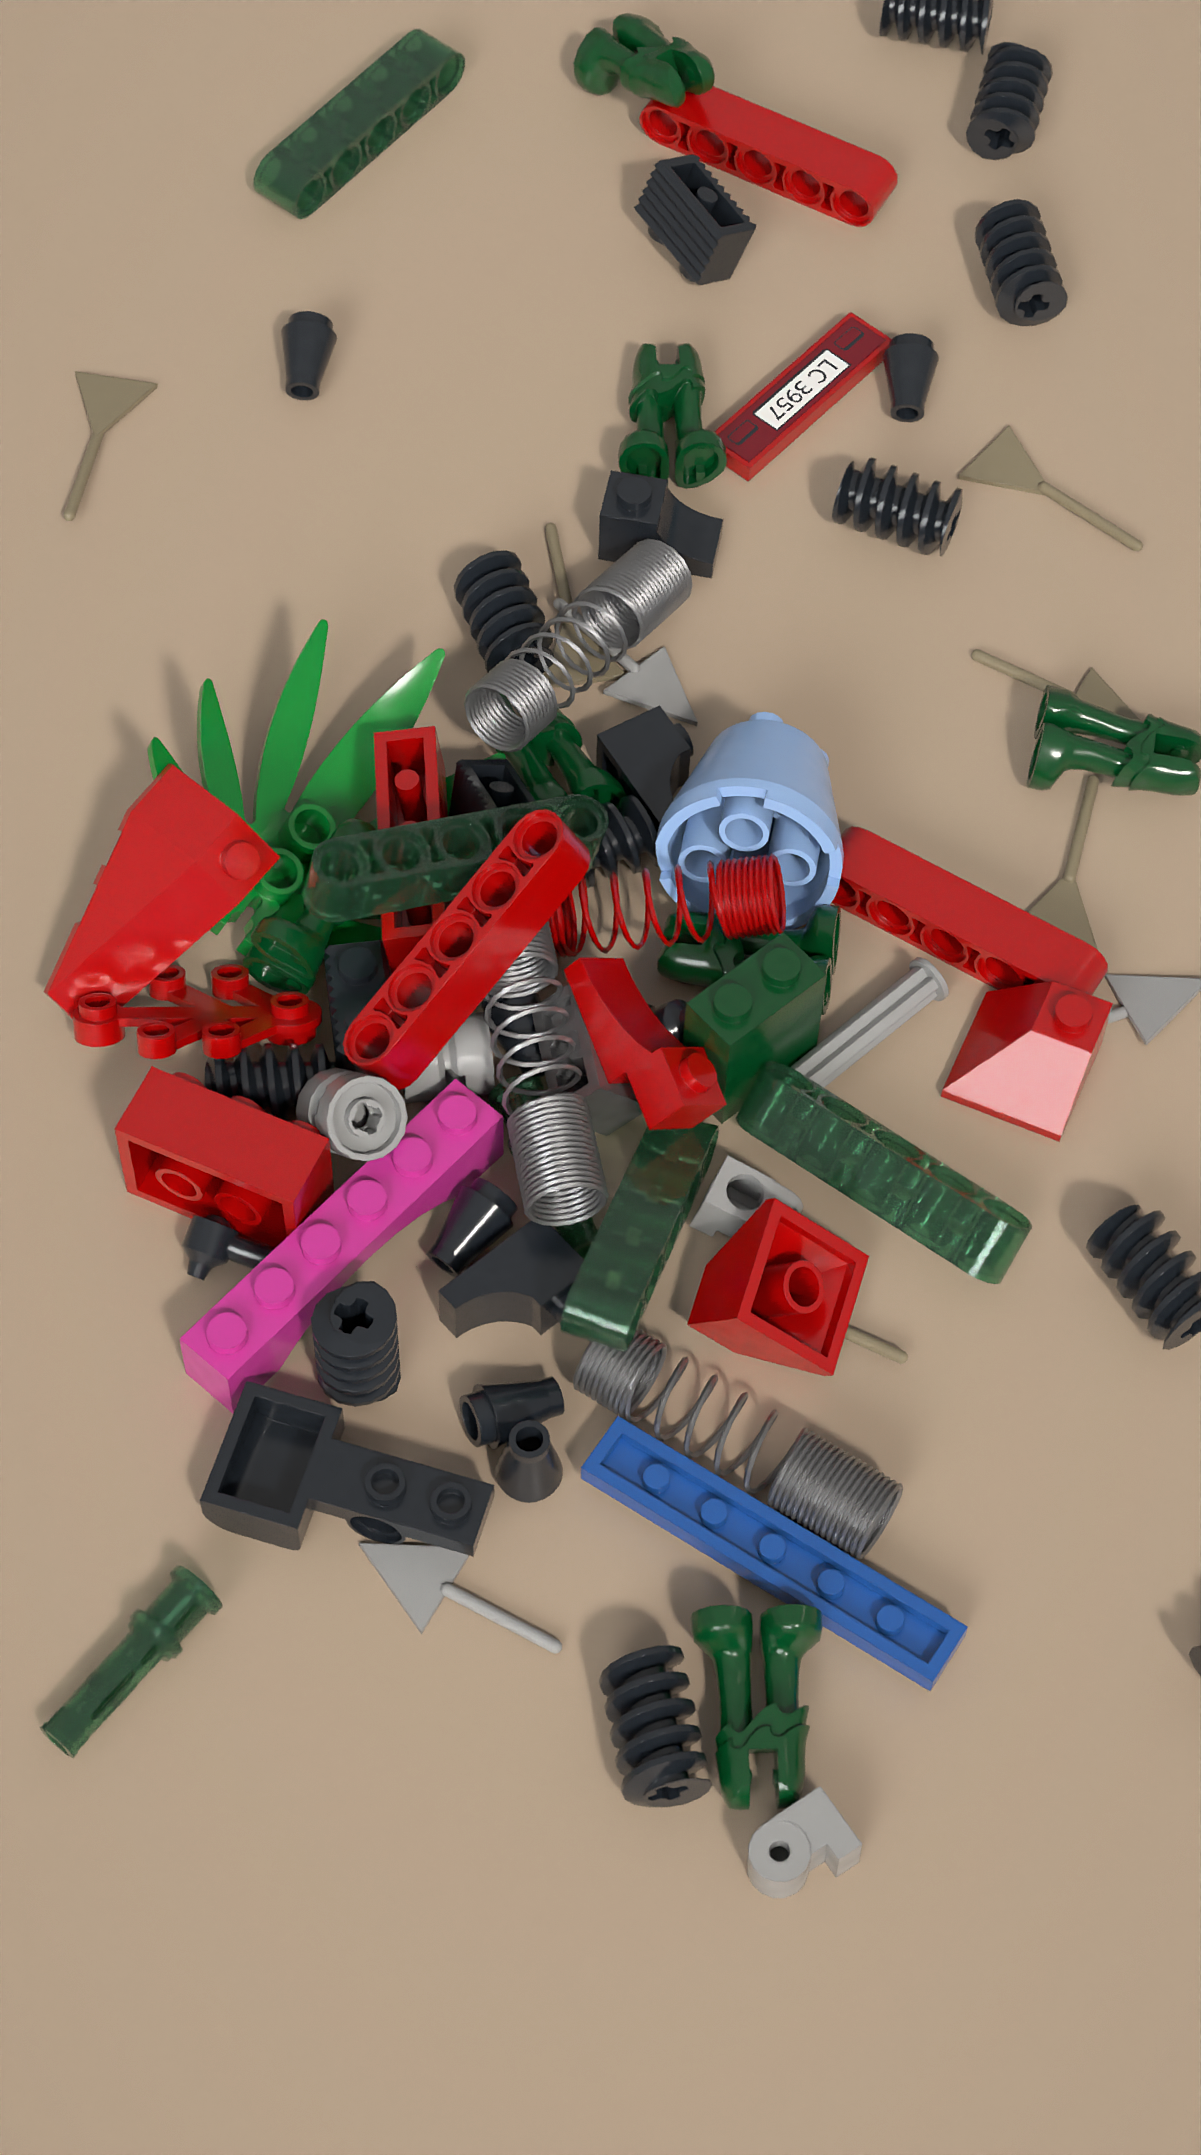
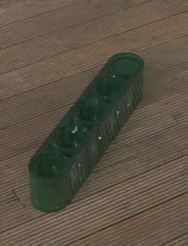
[253,29,465,219]
[302,794,609,922]
[736,1061,1033,1284]
[560,1121,719,1352]

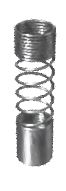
[464,539,693,753]
[484,921,609,1226]
[573,1315,903,1560]

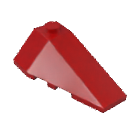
[43,764,281,1019]

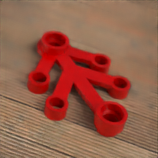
[73,964,322,1059]

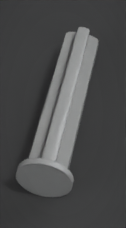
[786,957,949,1099]

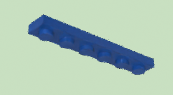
[581,1416,968,1691]

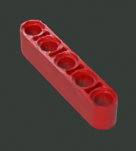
[639,86,898,227]
[343,809,591,1090]
[831,827,1108,995]

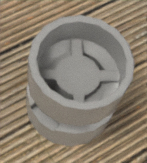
[403,1012,495,1104]
[296,1068,408,1161]

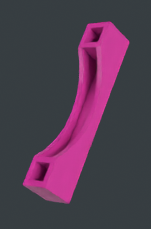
[179,1078,504,1414]

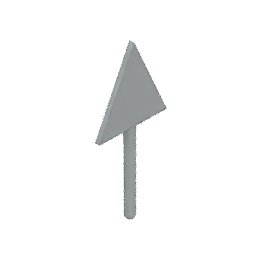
[553,598,698,726]
[1105,974,1201,1045]
[359,1543,562,1654]

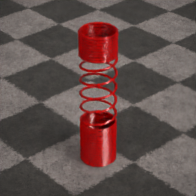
[548,853,786,959]

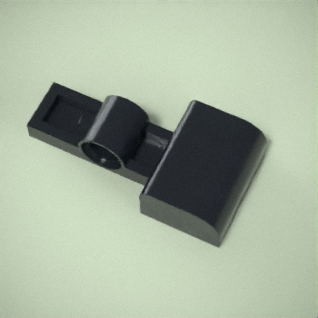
[200,1381,495,1557]

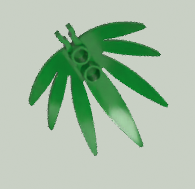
[147,619,506,956]

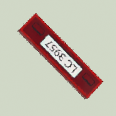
[714,312,891,482]

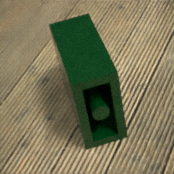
[683,932,827,1124]

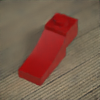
[564,957,727,1130]

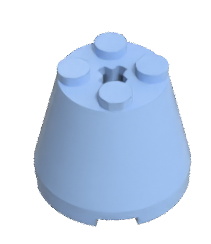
[655,712,844,930]

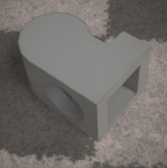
[689,1155,804,1237]
[747,1786,862,1898]

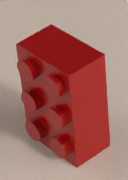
[114,1066,334,1249]

